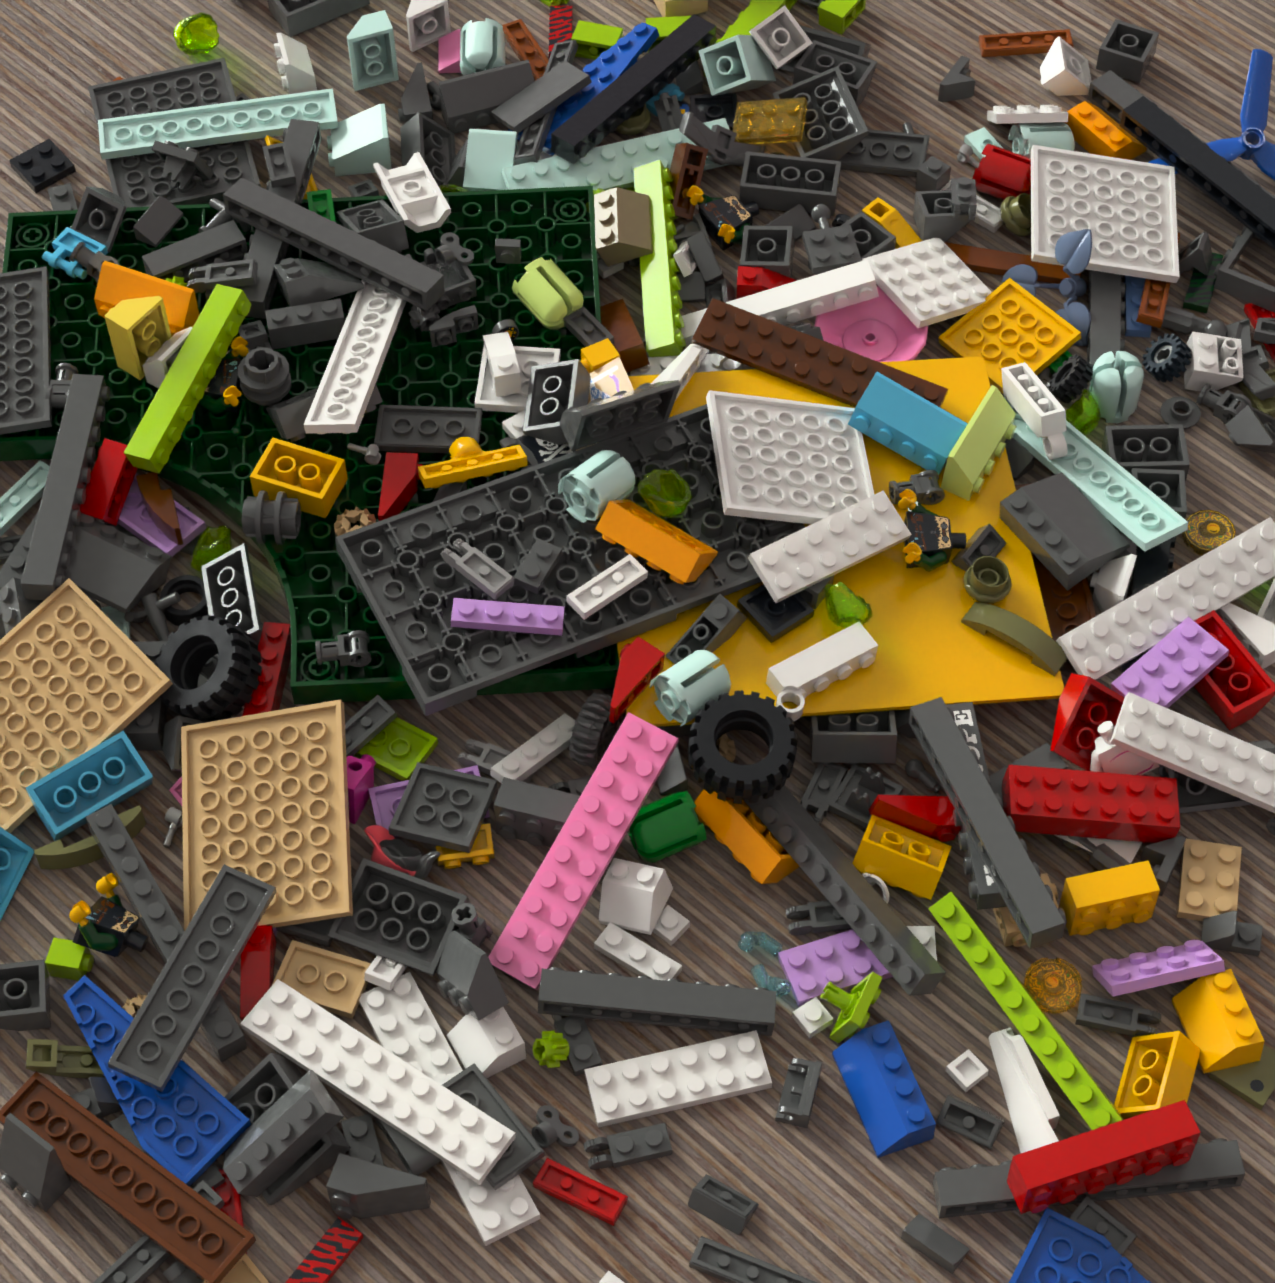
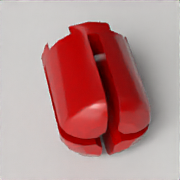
[972,144,1031,200]

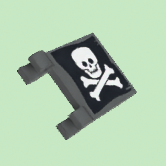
[500,435,576,470]

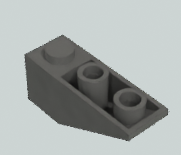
[666,593,747,664]

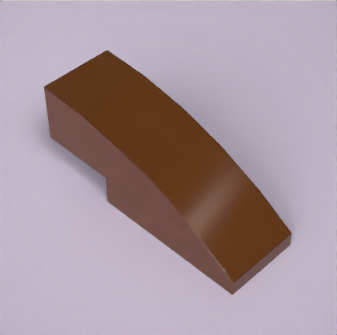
[136,472,183,546]

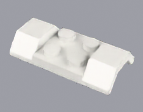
[373,152,451,233]

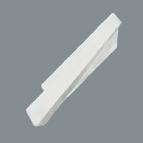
[651,343,709,400]
[988,1027,1060,1153]

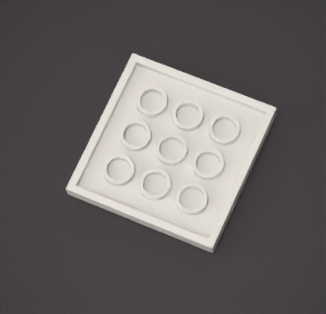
[862,238,992,329]

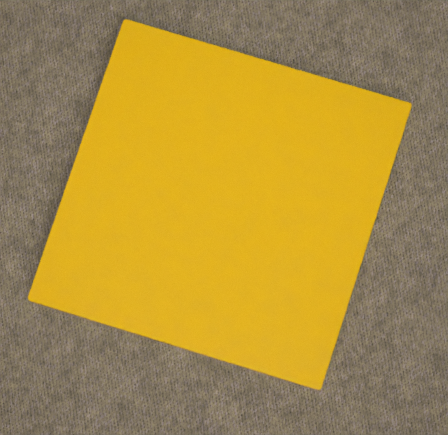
[617,357,1064,727]

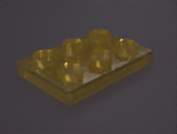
[733,97,808,144]

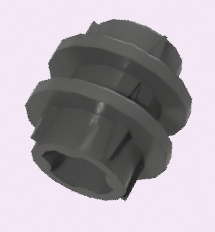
[238,346,292,406]
[242,490,301,545]

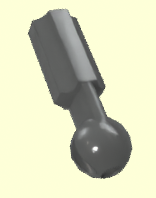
[1161,305,1227,337]
[1062,836,1131,871]

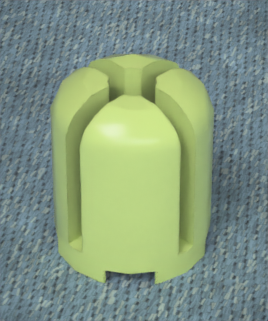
[512,257,584,330]

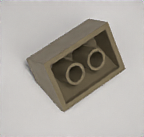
[594,187,653,267]

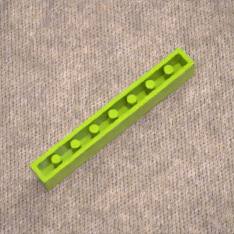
[124,284,252,474]

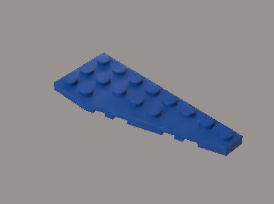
[508,22,659,156]
[63,975,251,1187]
[1009,1207,1151,1283]

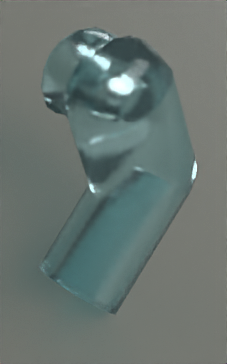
[738,931,783,957]
[750,964,791,997]

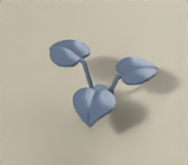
[1002,229,1092,346]

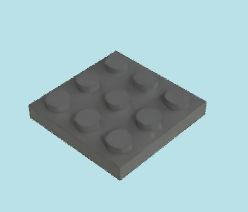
[389,762,497,853]

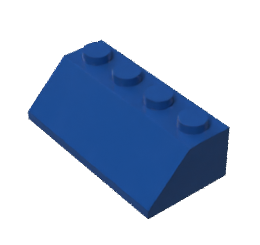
[832,1020,936,1158]

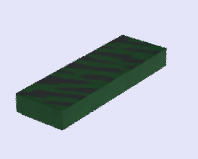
[1183,253,1224,313]

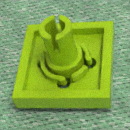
[820,971,883,1043]

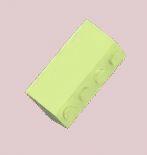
[941,385,1017,501]

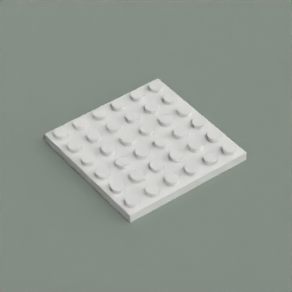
[1031,145,1179,283]
[706,390,874,524]

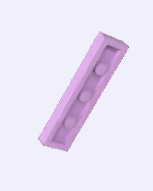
[451,598,564,636]

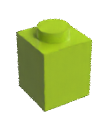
[45,937,94,981]

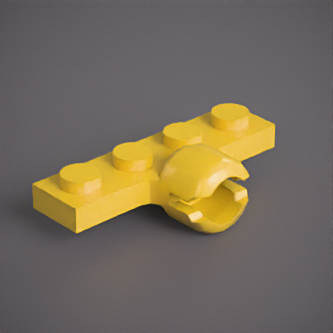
[418,437,528,489]

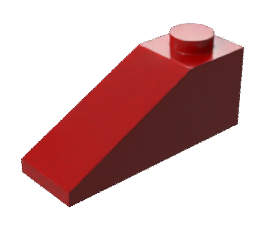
[736,266,798,299]
[378,452,424,521]
[609,637,665,724]
[869,795,961,842]
[240,926,276,1020]

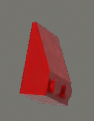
[1050,673,1125,771]

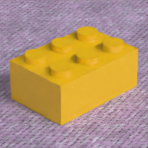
[250,438,348,518]
[1059,860,1160,936]

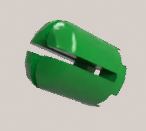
[628,791,707,863]

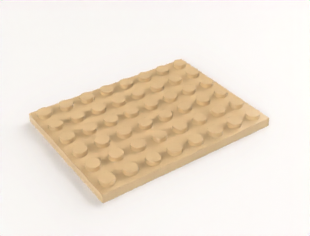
[0,578,173,833]
[181,699,353,931]

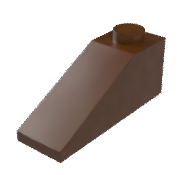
[670,143,708,220]

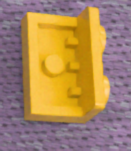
[436,823,495,869]

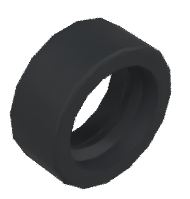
[160,575,209,626]

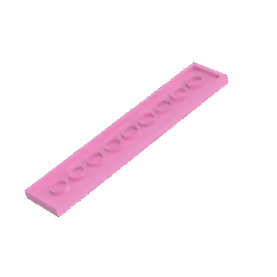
[488,712,679,990]

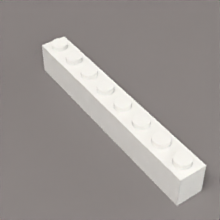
[681,259,879,348]

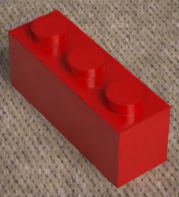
[80,438,137,526]

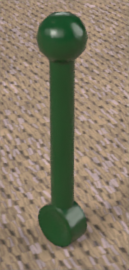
[231,393,250,437]

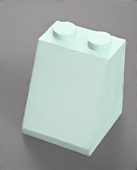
[699,35,776,96]
[327,103,392,176]
[463,129,518,192]

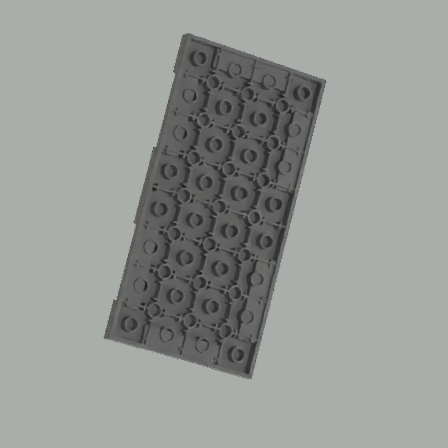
[336,404,805,716]

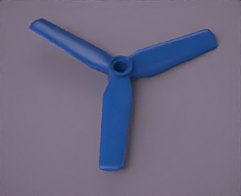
[1148,49,1275,180]

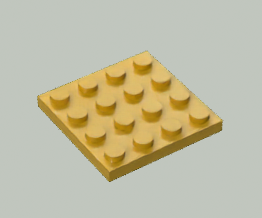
[938,278,1081,394]

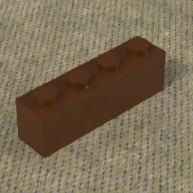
[600,299,650,373]

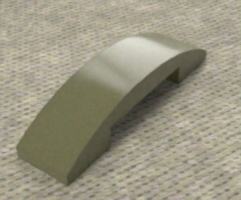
[961,602,1067,676]
[34,805,146,870]
[26,1039,106,1078]

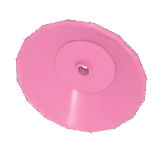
[814,286,928,362]

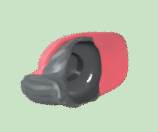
[364,825,440,880]

